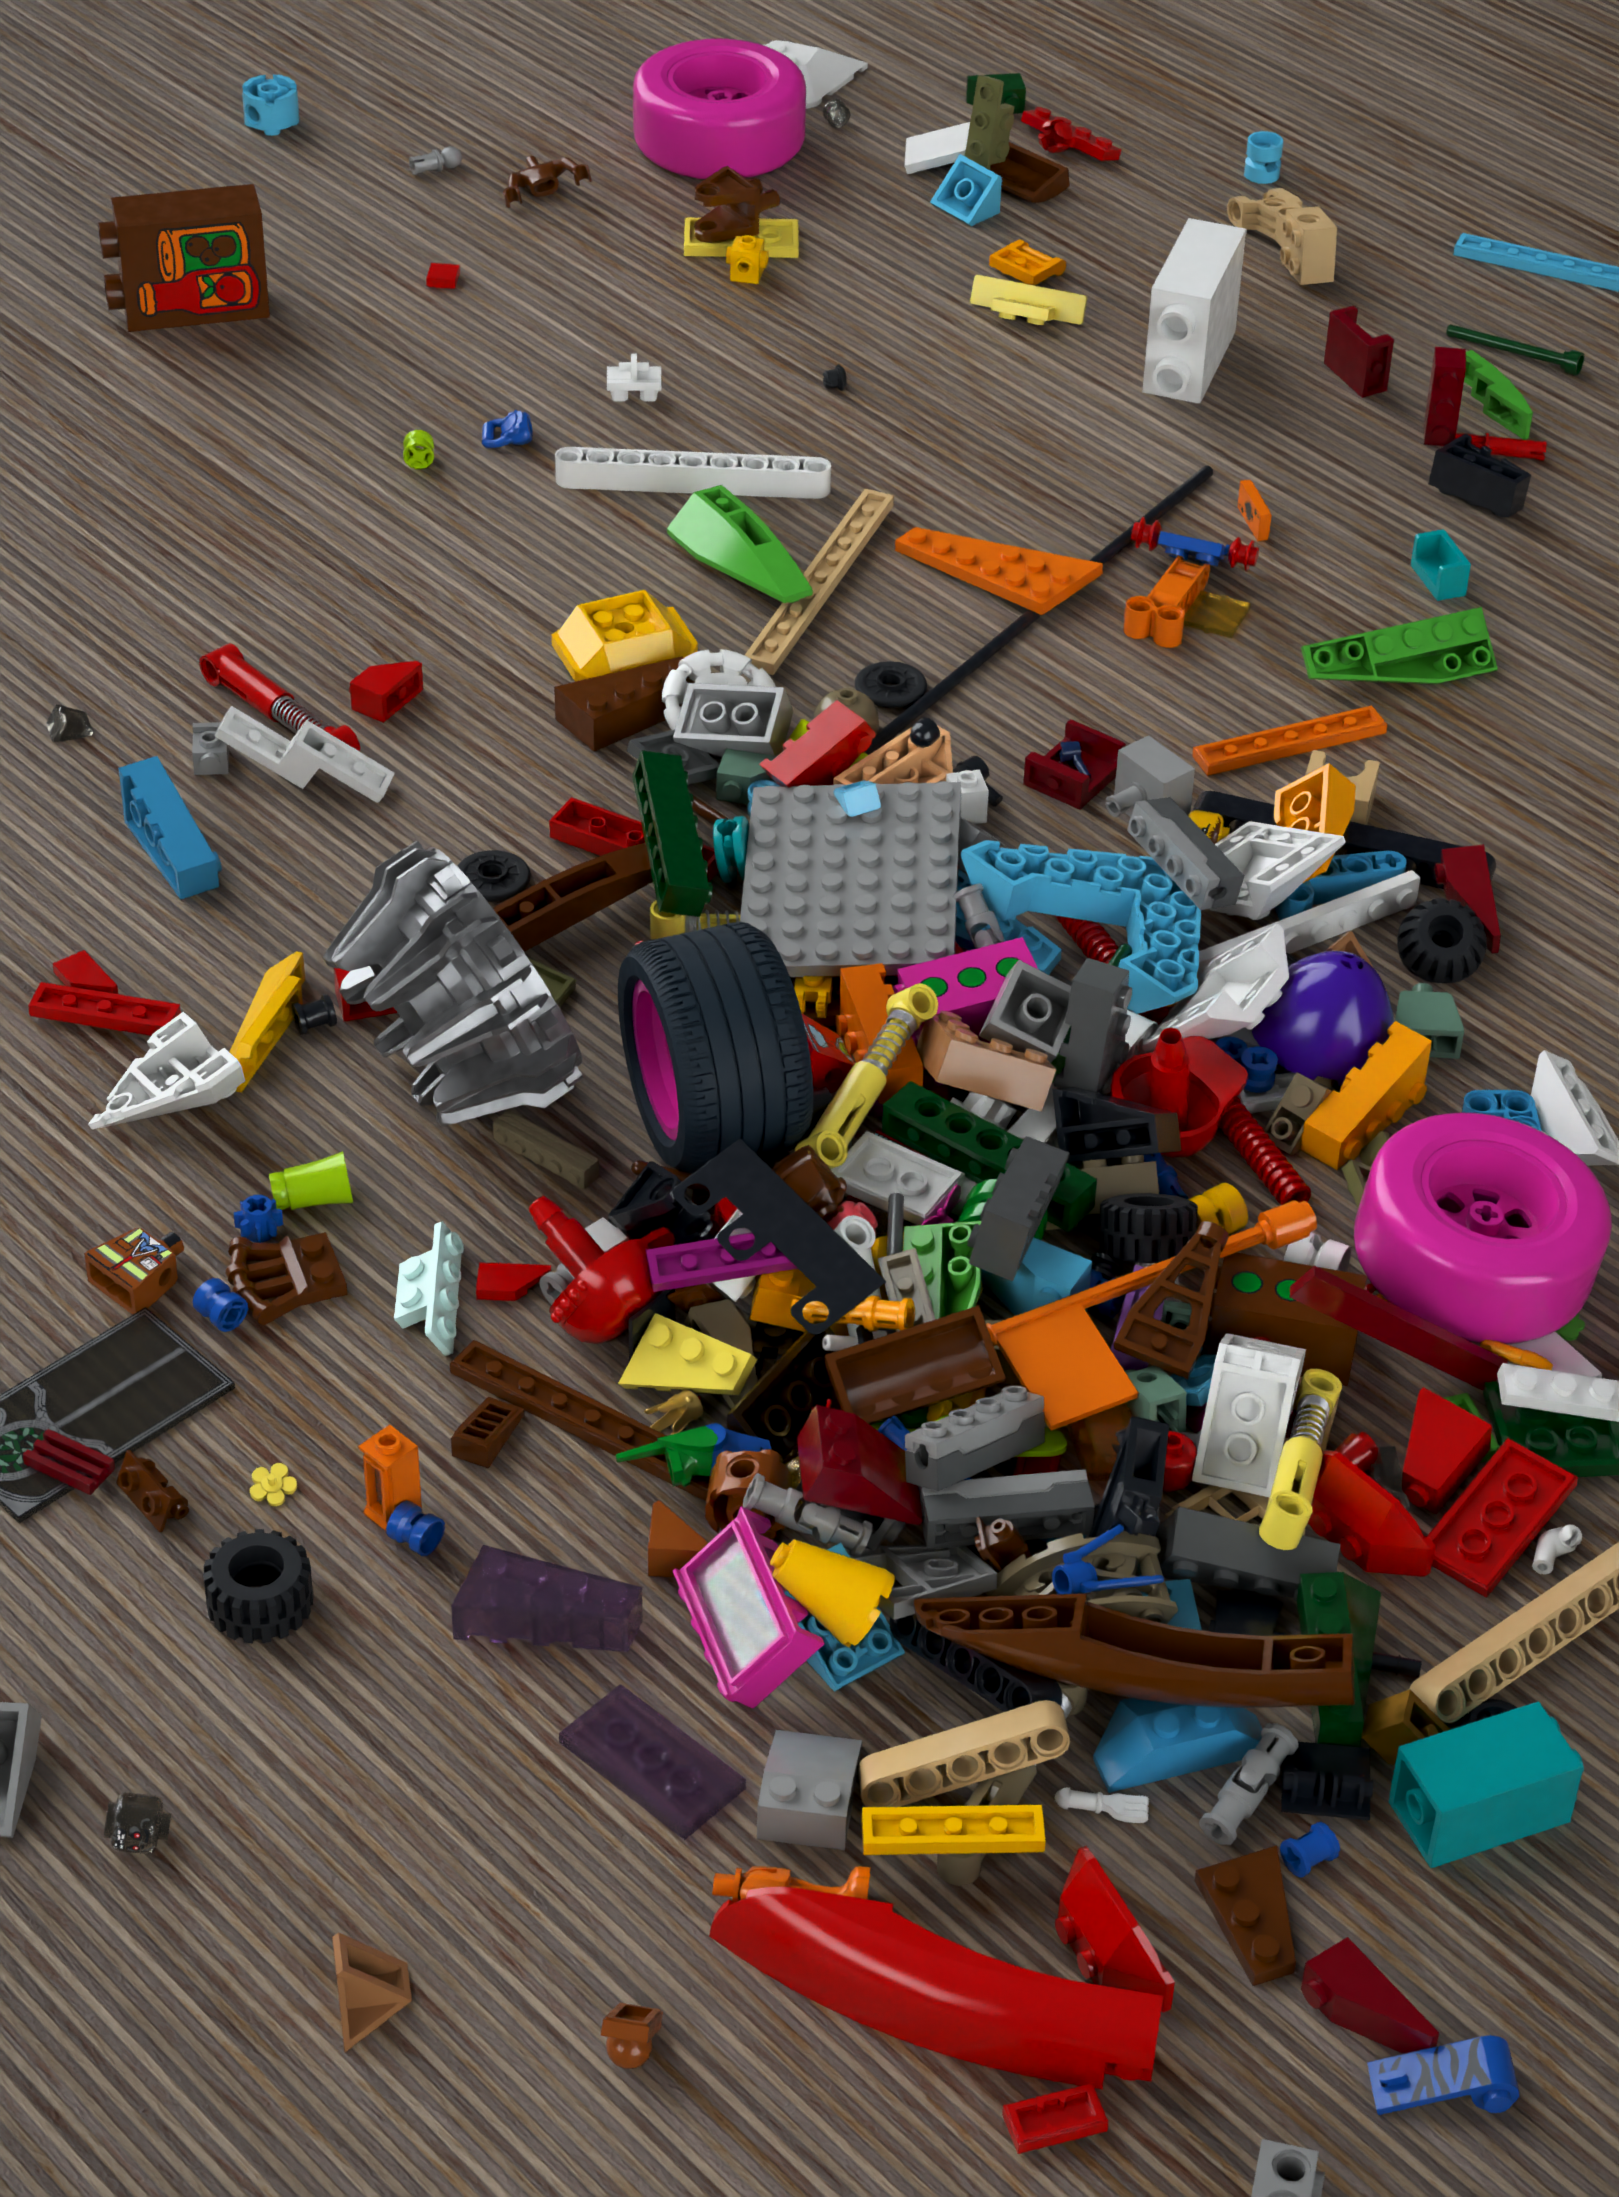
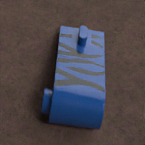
[1367,2035,1519,2115]

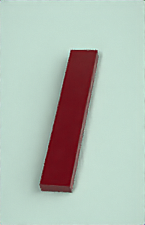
[1290,1266,1508,1391]

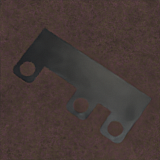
[672,1139,886,1335]

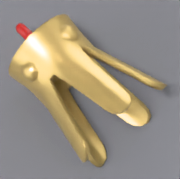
[644,1389,703,1435]

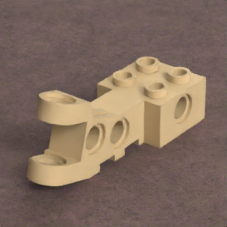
[1227,188,1337,285]

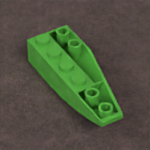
[667,485,813,603]
[1301,607,1498,684]
[897,1221,981,1428]

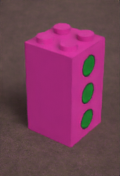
[893,937,1039,1070]

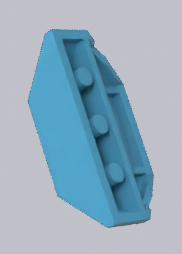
[1093,1698,1263,1793]

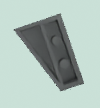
[1054,958,1132,1093]

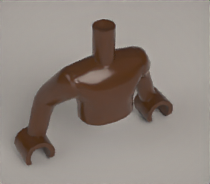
[503,156,592,208]

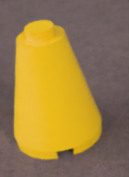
[770,1539,895,1648]

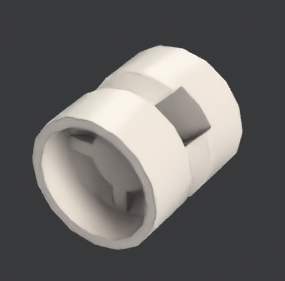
[1283,1232,1352,1272]

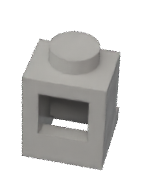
[192,722,229,775]

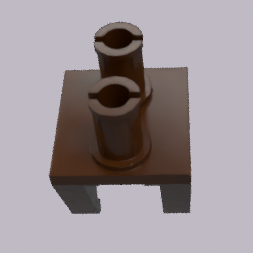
[694,166,780,243]

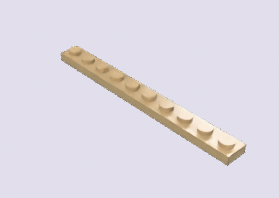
[745,488,894,675]

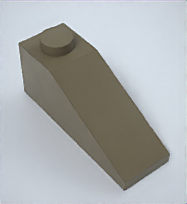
[683,1299,757,1409]

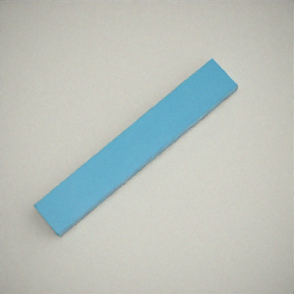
[1453,233,1619,292]

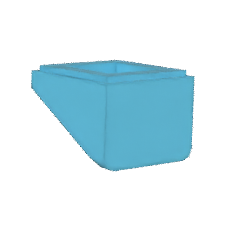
[833,780,881,817]

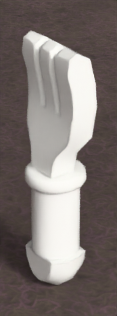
[1054,1787,1149,1823]

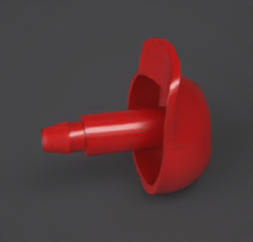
[1110,1028,1248,1158]
[528,1195,675,1344]

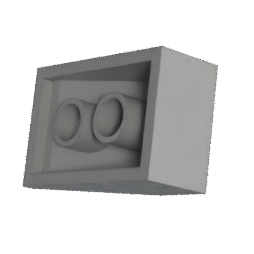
[673,683,794,757]
[0,1702,42,1838]
[757,1730,862,1850]

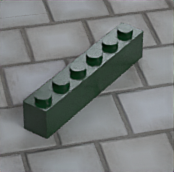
[632,750,713,917]

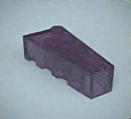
[451,1545,643,1652]

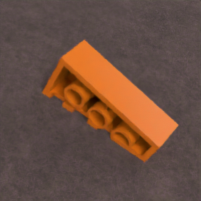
[835,963,923,1104]

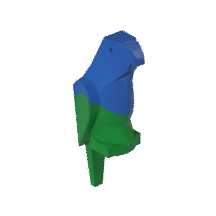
[616,1423,772,1487]

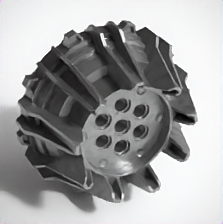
[323,841,583,1126]

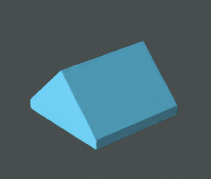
[930,154,1002,226]

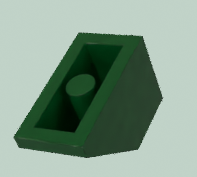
[966,73,1026,114]

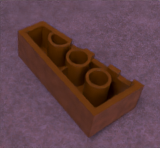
[554,656,695,752]

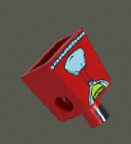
[802,1014,856,1093]

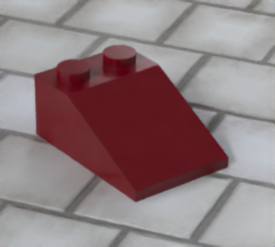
[797,1405,923,1525]

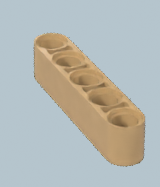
[857,1700,1070,1807]

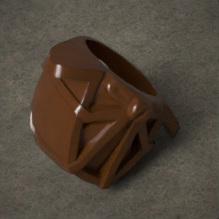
[772,1145,847,1221]

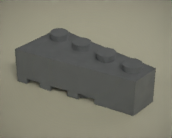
[967,1136,1069,1281]
[1156,1507,1340,1602]

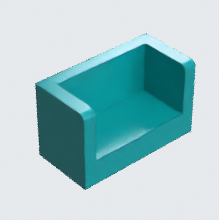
[1411,529,1471,601]

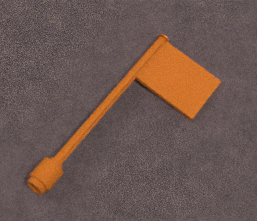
[986,1200,1317,1431]

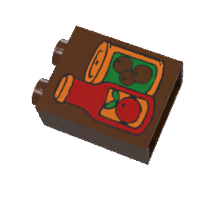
[98,184,270,332]

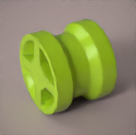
[403,430,434,469]

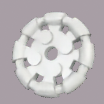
[662,649,776,759]

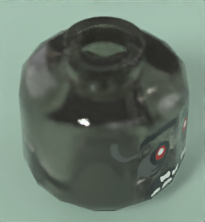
[104,1792,172,1854]

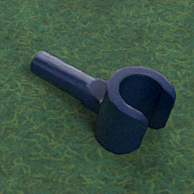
[1059,741,1091,778]

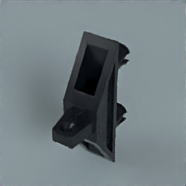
[1088,1416,1169,1538]

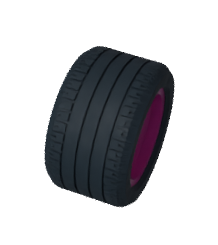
[618,922,813,1174]

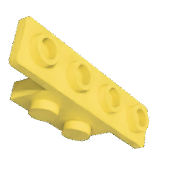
[970,275,1087,325]

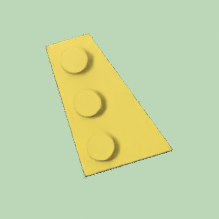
[618,1313,757,1395]

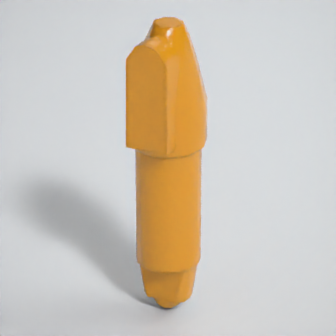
[1480,1340,1553,1370]

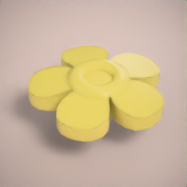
[249,1463,297,1506]

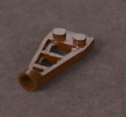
[1114,1221,1229,1379]

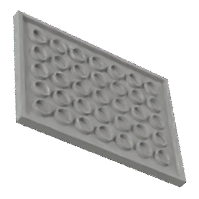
[740,781,961,977]

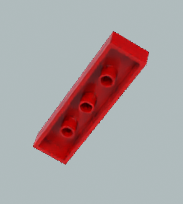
[549,797,718,882]

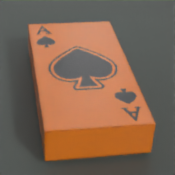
[1237,479,1272,541]

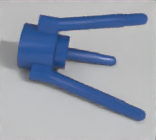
[1052,1524,1164,1594]

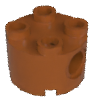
[705,1449,792,1540]

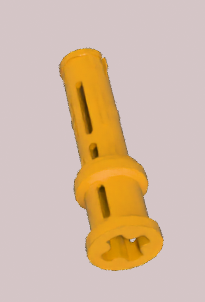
[791,1295,915,1332]

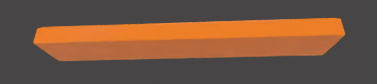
[1192,705,1387,776]

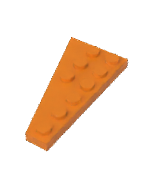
[895,527,1103,615]

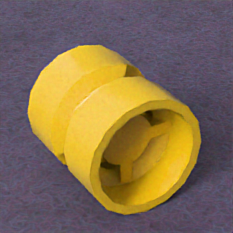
[1188,1182,1248,1235]

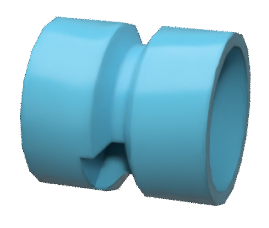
[1244,131,1283,184]

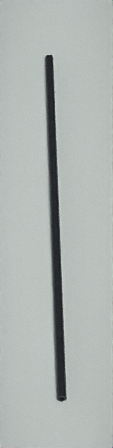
[865,465,1213,755]

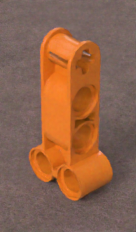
[1123,556,1210,648]

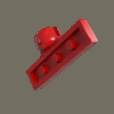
[1021,107,1122,161]

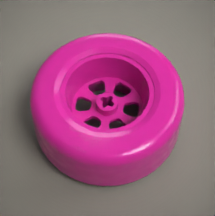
[633,38,806,180]
[1354,1113,1612,1344]

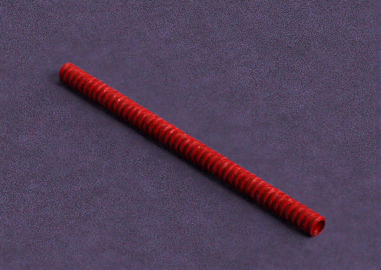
[1054,915,1312,1205]

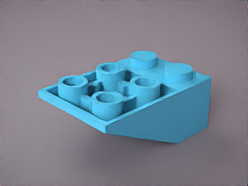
[757,1543,905,1692]

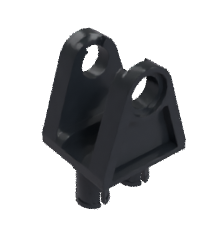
[608,1161,720,1245]

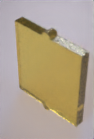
[1184,590,1251,638]

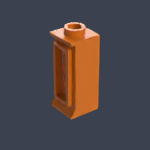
[358,1424,422,1531]

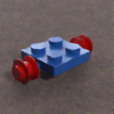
[1131,517,1259,571]

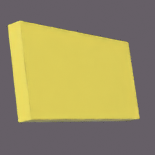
[684,217,799,258]

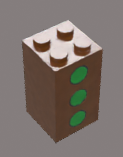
[1205,1252,1367,1386]

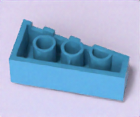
[118,756,222,900]

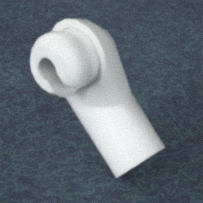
[1532,1524,1582,1574]

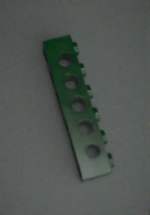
[882,1081,1097,1232]

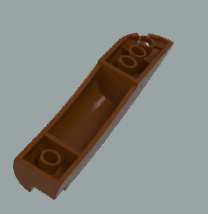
[914,1593,1355,1708]

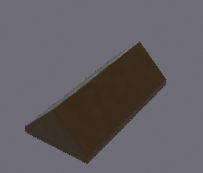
[727,1321,841,1468]

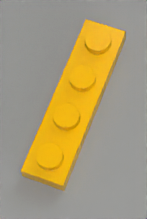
[862,1805,1046,1855]

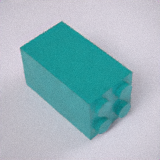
[1388,1701,1584,1869]

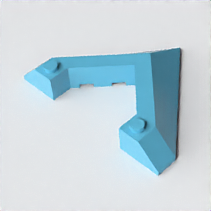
[961,840,1201,1014]

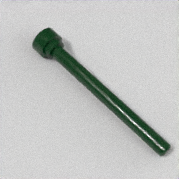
[1446,325,1585,376]

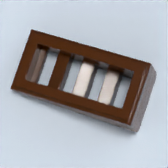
[451,1397,525,1469]

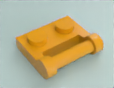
[989,239,1066,285]

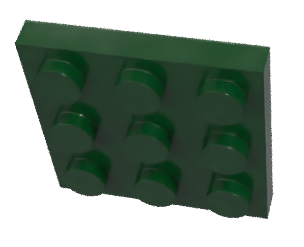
[1483,1376,1619,1477]

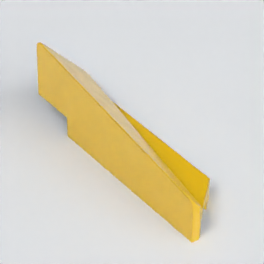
[229,951,305,1093]

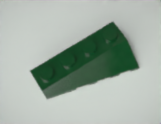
[1296,1572,1382,1747]

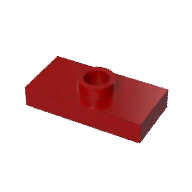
[1002,2083,1108,2154]

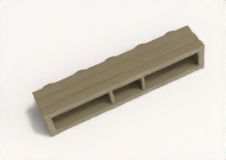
[493,1110,599,1189]

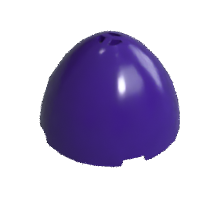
[1252,951,1394,1087]

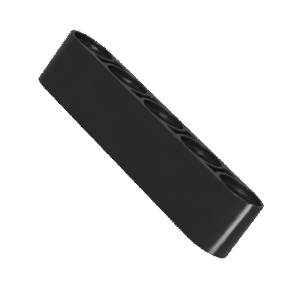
[889,1614,1062,1712]

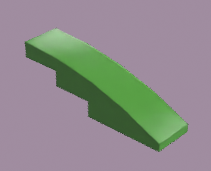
[1464,349,1533,440]

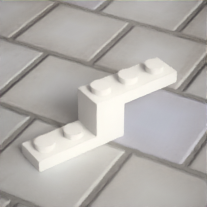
[214,706,395,803]

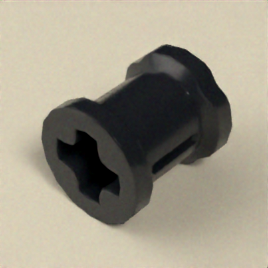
[291,994,337,1035]

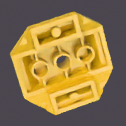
[551,590,698,682]

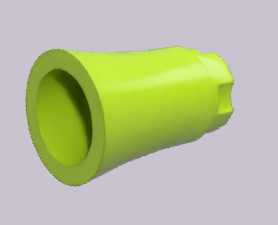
[269,1151,353,1210]

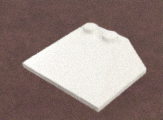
[1210,821,1346,920]
[1141,923,1289,1052]

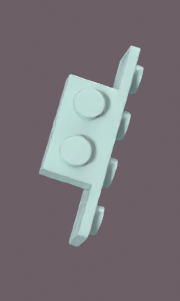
[394,1221,464,1356]

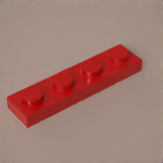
[28,982,181,1036]

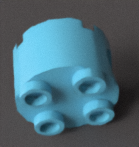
[242,74,300,136]

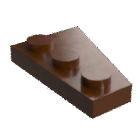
[1195,1845,1296,1986]

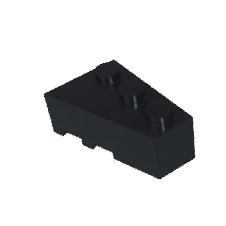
[1428,433,1531,518]
[1052,1087,1182,1163]

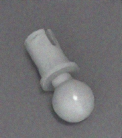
[409,146,462,175]

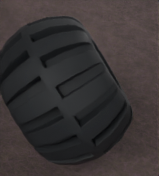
[1397,898,1487,984]

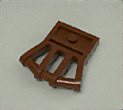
[225,1232,347,1325]

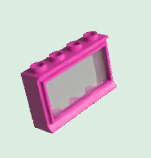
[673,1506,825,1709]

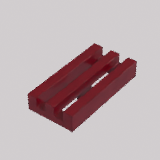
[23,1429,115,1495]

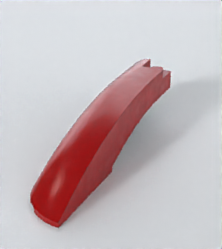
[710,1887,1163,2089]

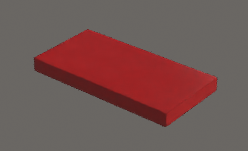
[1427,1438,1578,1598]

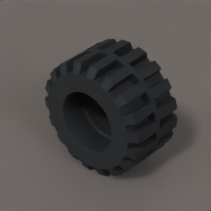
[1099,1193,1198,1263]
[203,1529,313,1644]

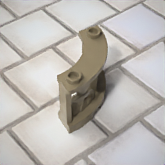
[987,1530,1178,1624]

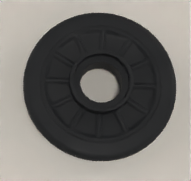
[855,661,927,708]
[457,850,531,902]

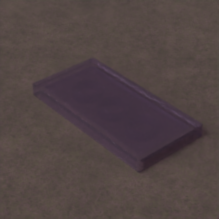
[559,1684,746,1840]

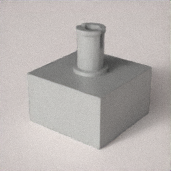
[1105,735,1195,817]
[979,960,1071,1063]

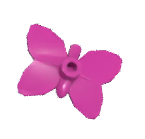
[921,1184,962,1225]

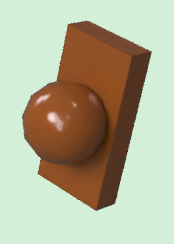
[601,2003,663,2069]

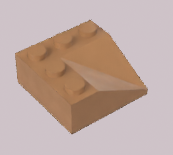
[916,1011,1056,1112]

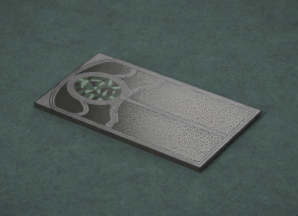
[0,1307,235,1523]

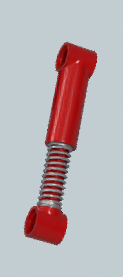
[199,643,360,752]

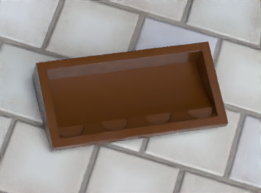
[948,142,1070,203]
[825,1305,1006,1425]

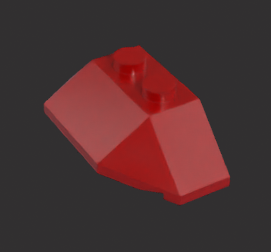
[1307,1450,1436,1577]
[1055,1846,1175,2012]

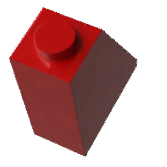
[1402,1387,1492,1514]

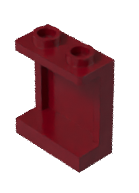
[1324,306,1394,398]
[1023,720,1126,810]

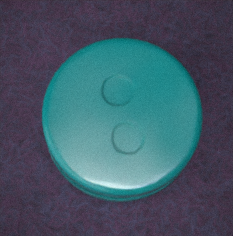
[713,816,750,883]

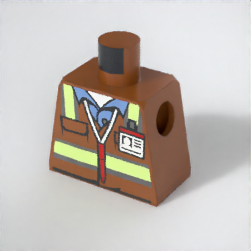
[84,1228,184,1315]

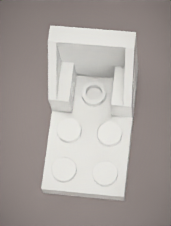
[1192,1333,1306,1498]

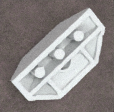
[1531,1050,1619,1166]

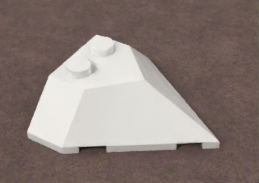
[764,40,868,109]
[88,1012,246,1130]

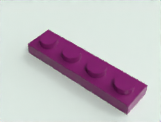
[646,1233,798,1292]

